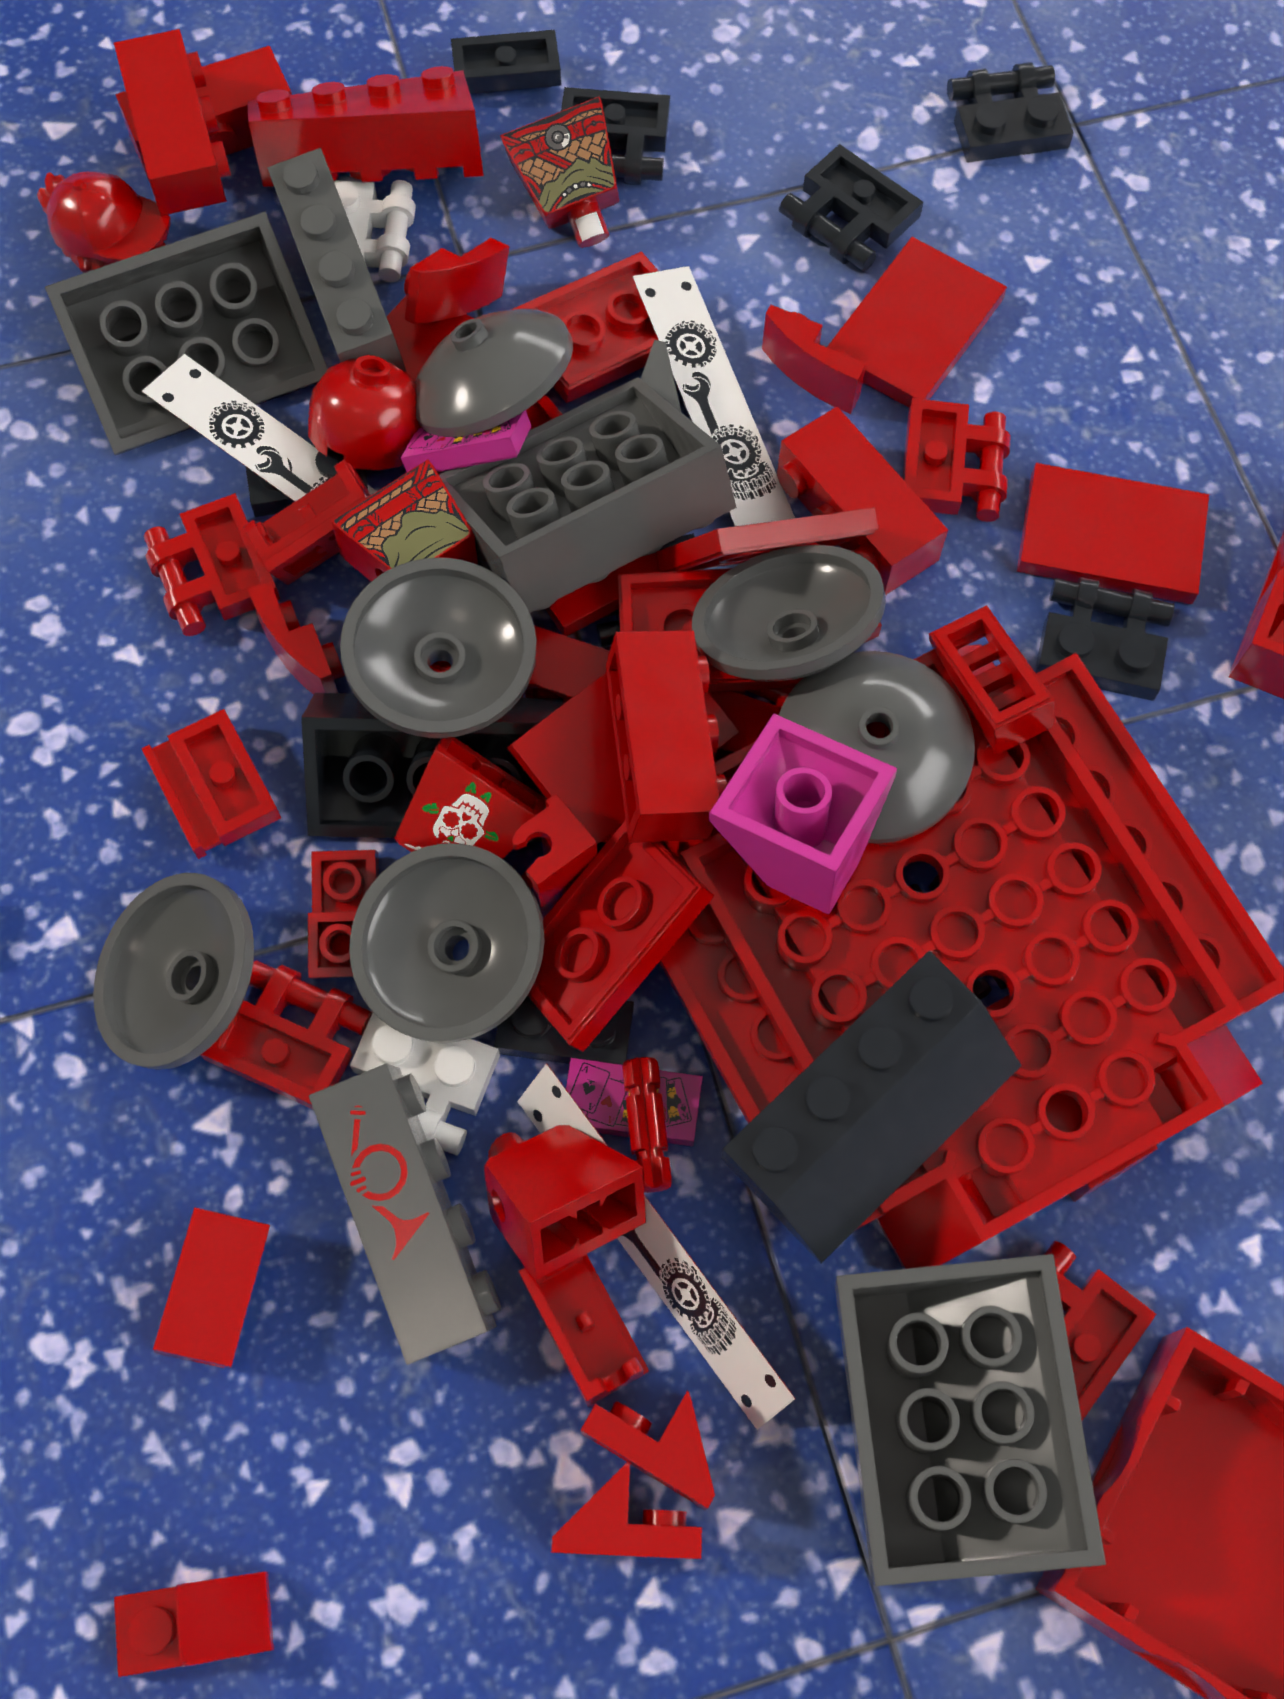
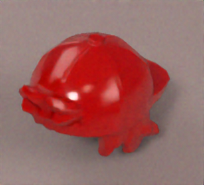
[37,172,171,273]

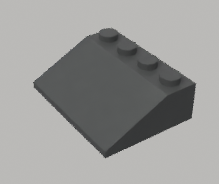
[45,212,328,456]
[439,377,737,613]
[835,1254,1106,1586]

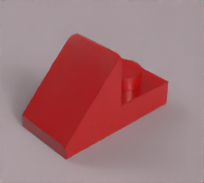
[581,1390,715,1510]
[551,1461,702,1559]
[114,1571,274,1677]

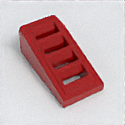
[929,605,1055,754]

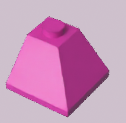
[709,714,897,915]

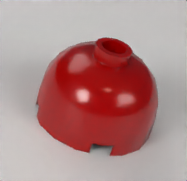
[308,355,422,470]

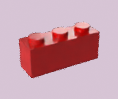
[114,29,231,216]
[115,45,292,180]
[777,406,948,595]
[605,630,727,843]

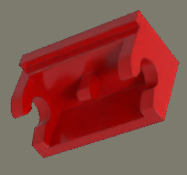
[243,460,371,585]
[512,793,597,919]
[153,1207,270,1368]
[519,1254,649,1407]

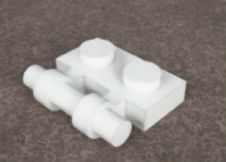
[309,180,416,282]
[350,1012,500,1155]

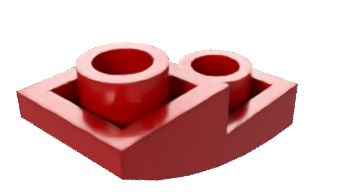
[404,237,510,324]
[762,304,866,414]
[247,581,345,695]
[308,850,379,978]

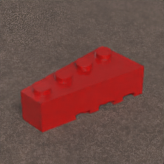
[247,66,484,187]

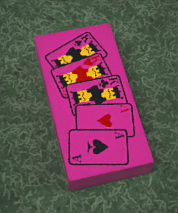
[401,410,531,472]
[566,1058,703,1146]

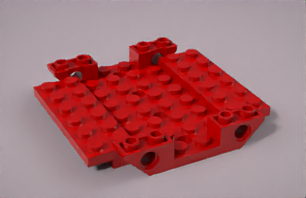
[659,644,1284,1269]

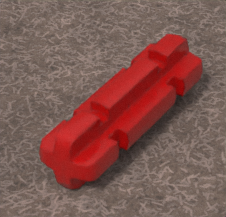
[622,1057,672,1193]

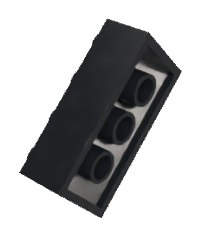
[301,693,563,842]
[721,950,1022,1264]

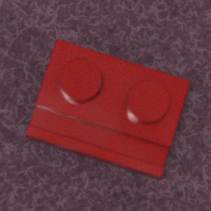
[141,709,281,859]

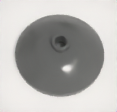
[415,309,573,437]
[692,545,886,682]
[340,558,536,738]
[779,651,975,843]
[350,843,544,1043]
[93,873,254,1070]

